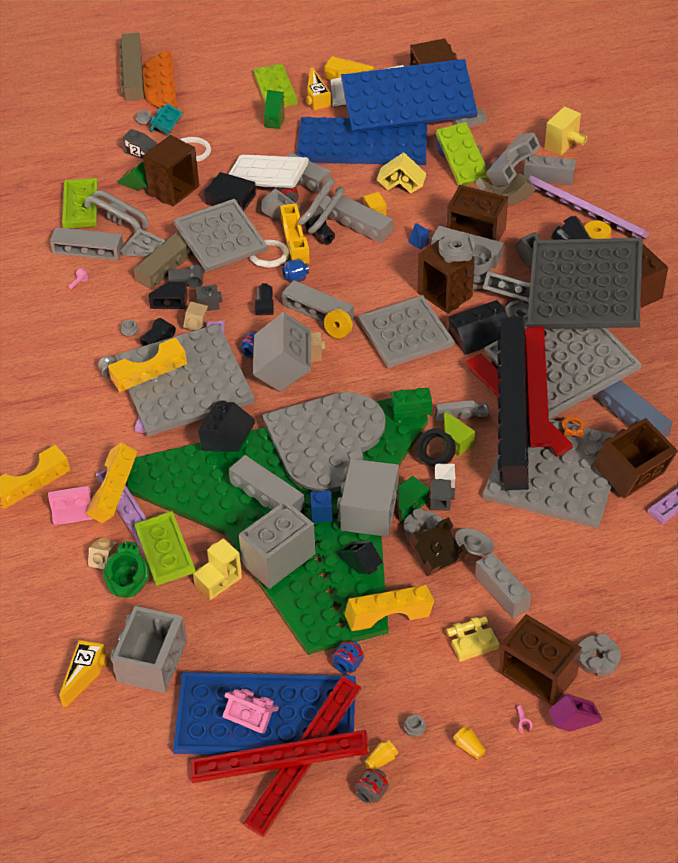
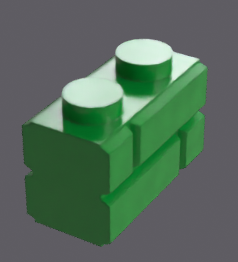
[391,387,432,419]

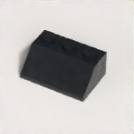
[449,300,508,355]
[198,400,255,452]

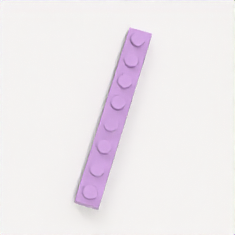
[529,176,650,239]

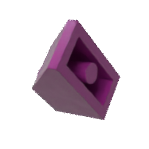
[549,694,602,732]

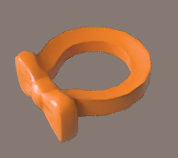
[561,417,585,438]

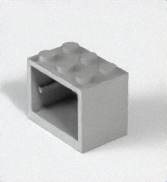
[253,312,311,392]
[337,459,399,537]
[239,500,315,589]
[110,606,187,693]

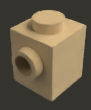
[183,302,208,331]
[311,332,325,361]

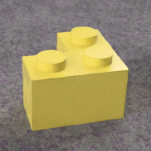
[377,152,426,193]
[193,538,242,600]

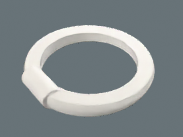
[180,137,211,162]
[249,240,289,268]

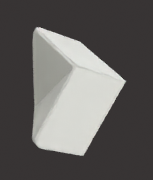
[435,464,455,488]

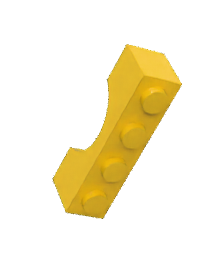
[280,203,310,264]
[108,337,187,392]
[86,442,137,523]
[0,445,71,509]
[344,585,434,631]

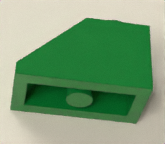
[264,90,285,129]
[117,161,148,191]
[399,476,430,523]

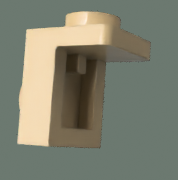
[88,538,117,569]

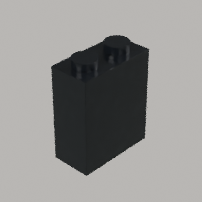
[204,172,256,211]

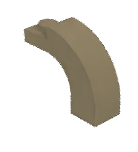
[476,173,536,206]

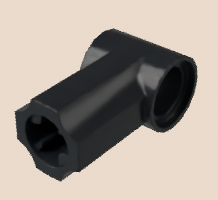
[305,214,335,245]
[255,283,274,315]
[139,318,176,346]

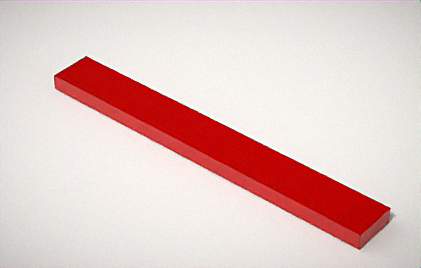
[526,326,550,448]
[466,353,573,457]
[244,676,361,838]
[190,730,369,783]

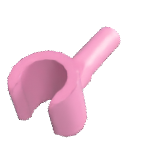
[68,268,88,289]
[517,705,532,733]

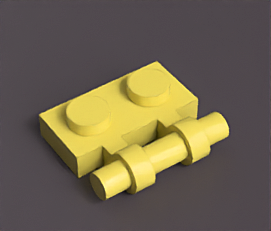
[446,616,500,662]

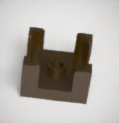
[409,517,468,576]

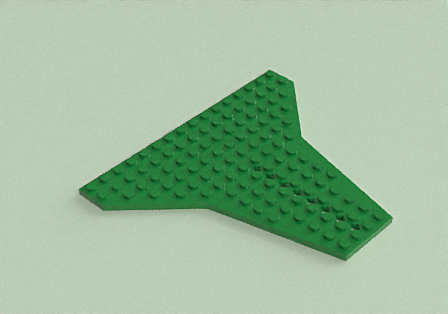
[127,398,428,655]

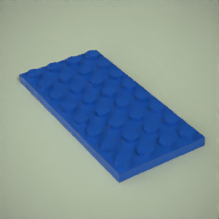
[341,59,478,133]
[297,117,427,165]
[173,672,356,758]

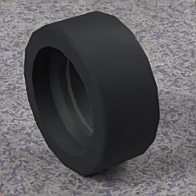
[416,428,456,467]

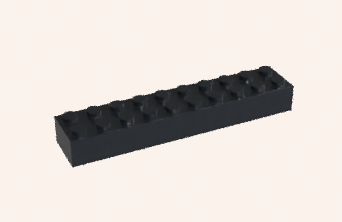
[497,316,529,491]

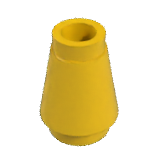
[453,726,487,760]
[364,740,398,770]

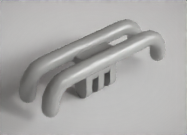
[298,177,344,234]
[85,190,149,234]

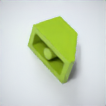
[443,412,475,457]

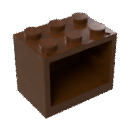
[410,38,458,66]
[143,135,199,207]
[447,185,508,241]
[632,236,668,308]
[417,237,475,314]
[593,418,678,499]
[498,614,582,706]

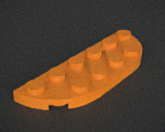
[143,51,177,109]

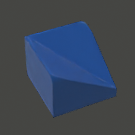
[409,223,429,250]

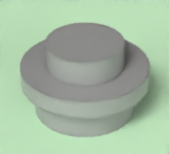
[136,110,152,125]
[120,320,139,336]
[404,715,426,737]

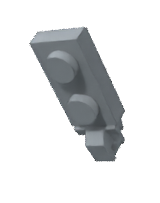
[435,400,489,421]

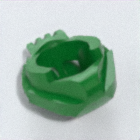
[103,541,150,598]

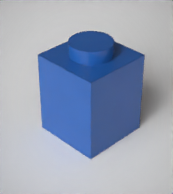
[311,491,332,523]

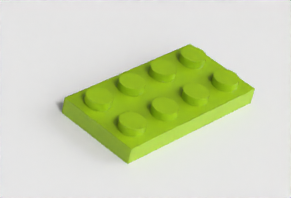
[253,64,298,107]
[435,122,489,186]
[62,178,98,229]
[134,511,196,586]

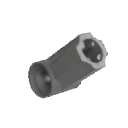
[168,265,204,288]

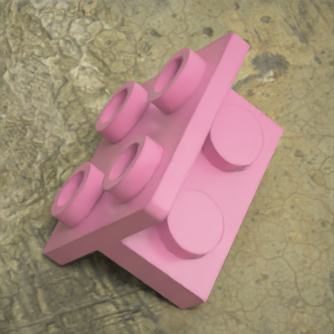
[48,486,93,525]
[223,689,279,733]

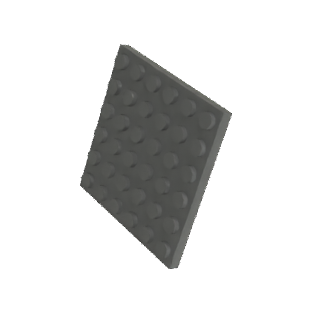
[527,238,643,329]

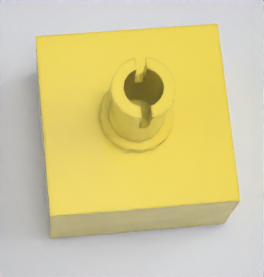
[544,106,588,156]

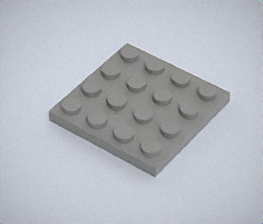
[174,199,268,272]
[358,295,454,368]

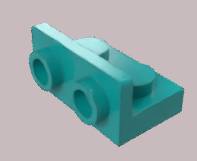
[149,103,183,135]

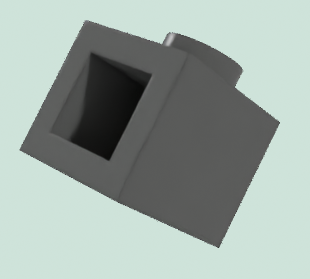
[196,285,222,311]
[430,479,455,511]

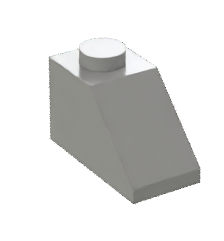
[261,188,300,220]

